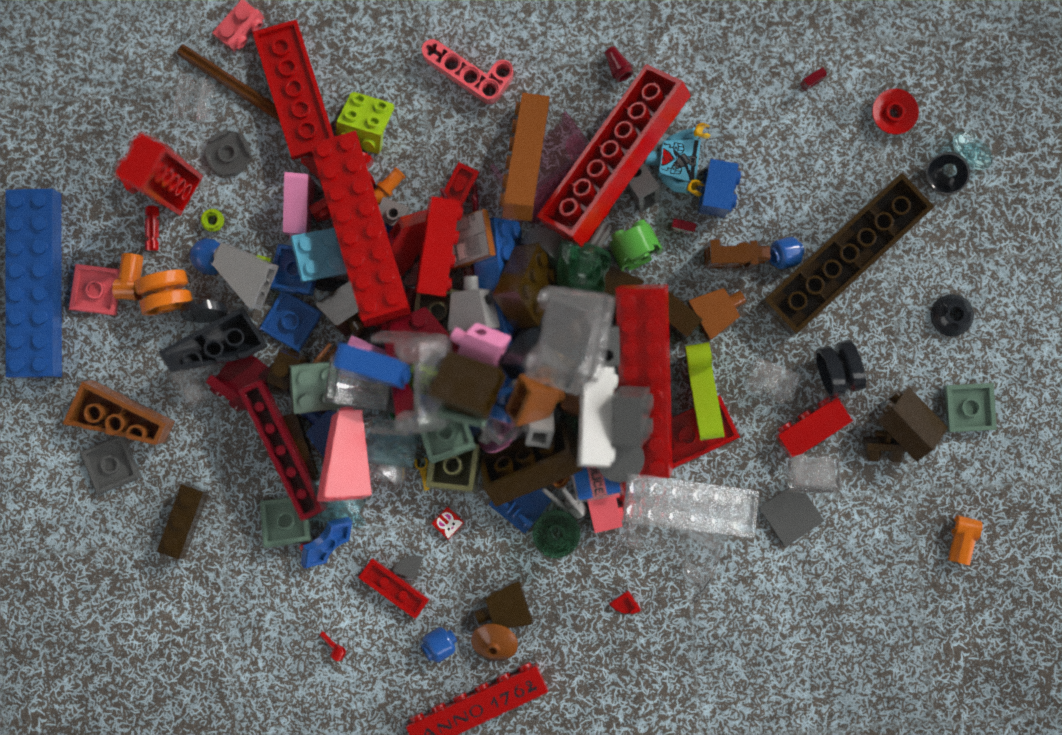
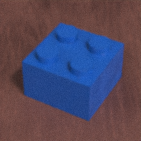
[697,159,741,218]

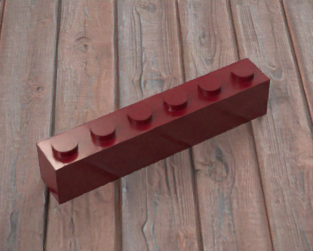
[238,380,327,521]

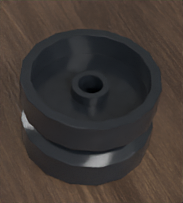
[815,339,866,399]

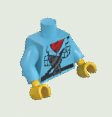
[645,123,710,197]

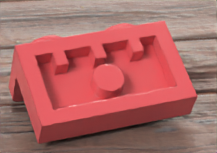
[212,0,264,52]

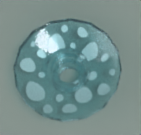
[953,131,993,170]

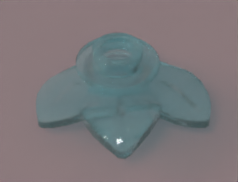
[323,498,366,530]

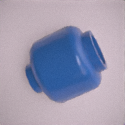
[769,237,805,270]
[420,627,457,663]

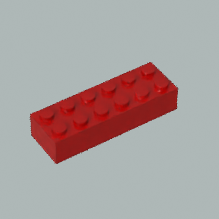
[115,131,203,216]

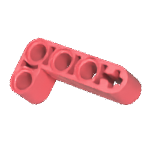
[422,39,513,104]

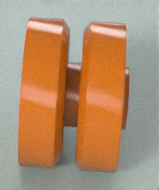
[134,269,193,315]

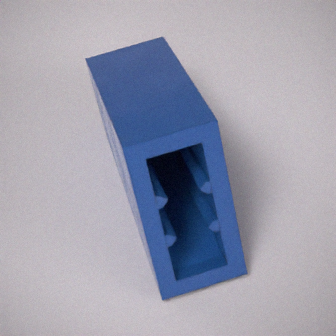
[333,343,411,390]

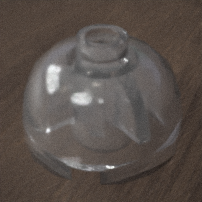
[367,448,408,493]

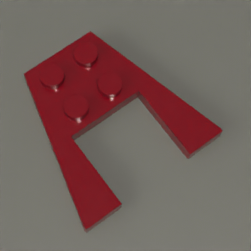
[382,307,460,422]

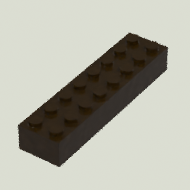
[760,173,935,337]

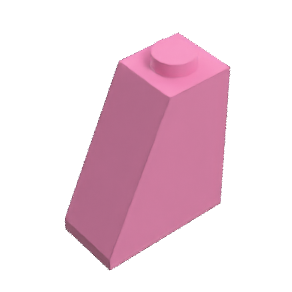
[283,172,316,240]

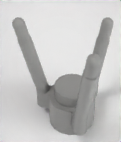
[542,475,588,519]

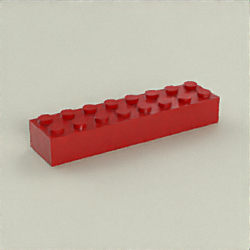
[537,64,691,248]
[310,130,411,328]
[616,284,673,478]

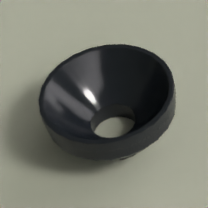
[926,151,970,195]
[930,294,974,337]

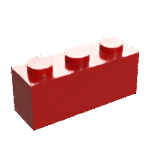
[774,396,853,459]

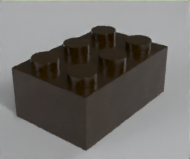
[492,242,559,330]

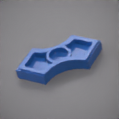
[301,517,352,569]

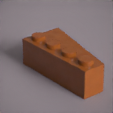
[62,380,175,445]

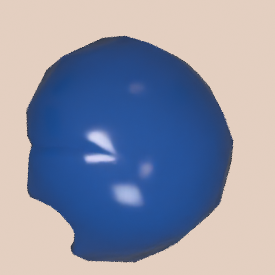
[189,238,220,275]

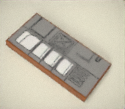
[416,209,496,273]

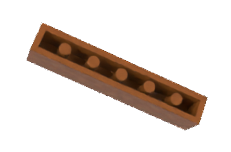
[499,92,550,221]

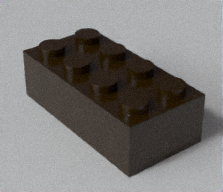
[480,420,583,507]

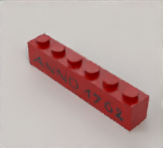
[406,662,548,735]

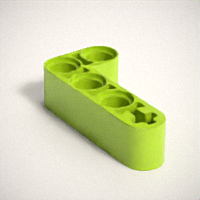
[685,342,724,441]

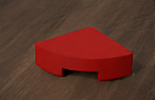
[609,590,641,614]

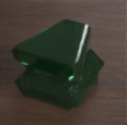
[555,239,611,299]

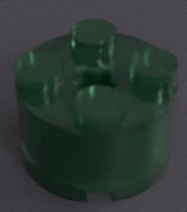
[533,509,580,558]

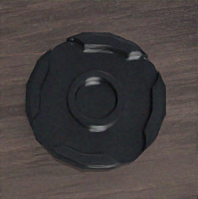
[180,300,228,323]

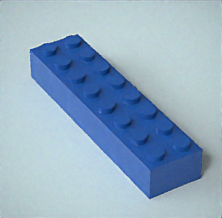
[5,189,62,379]

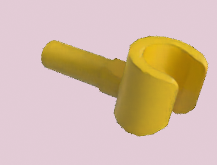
[414,457,430,491]

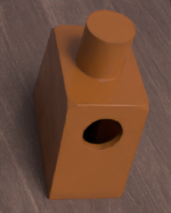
[686,288,746,341]
[505,374,566,426]

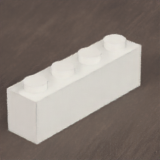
[577,366,618,468]

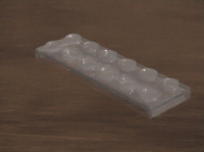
[622,474,759,538]

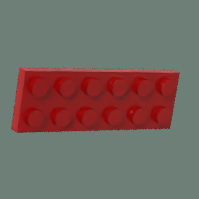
[252,19,334,160]

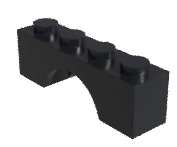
[499,294,578,380]

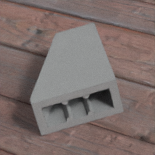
[212,243,279,309]

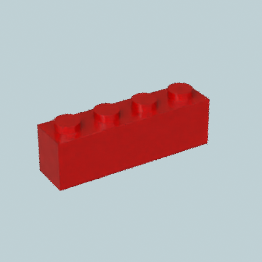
[415,196,463,297]

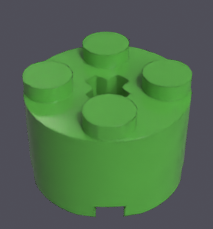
[608,220,663,272]

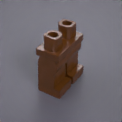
[704,239,770,270]

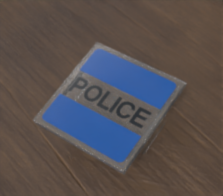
[572,466,624,504]

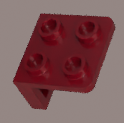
[206,355,271,412]

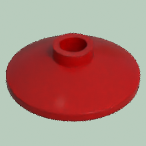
[872,88,919,135]

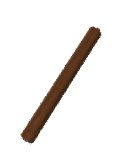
[177,44,280,122]

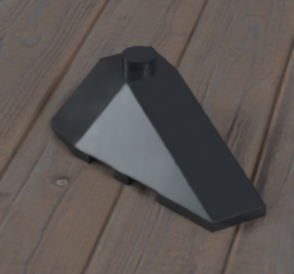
[158,307,268,373]

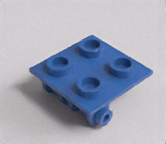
[488,488,551,534]

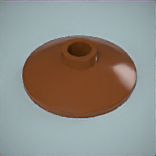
[471,624,518,661]

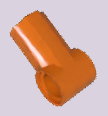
[112,253,144,300]
[948,515,983,565]

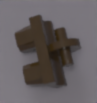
[862,427,906,463]

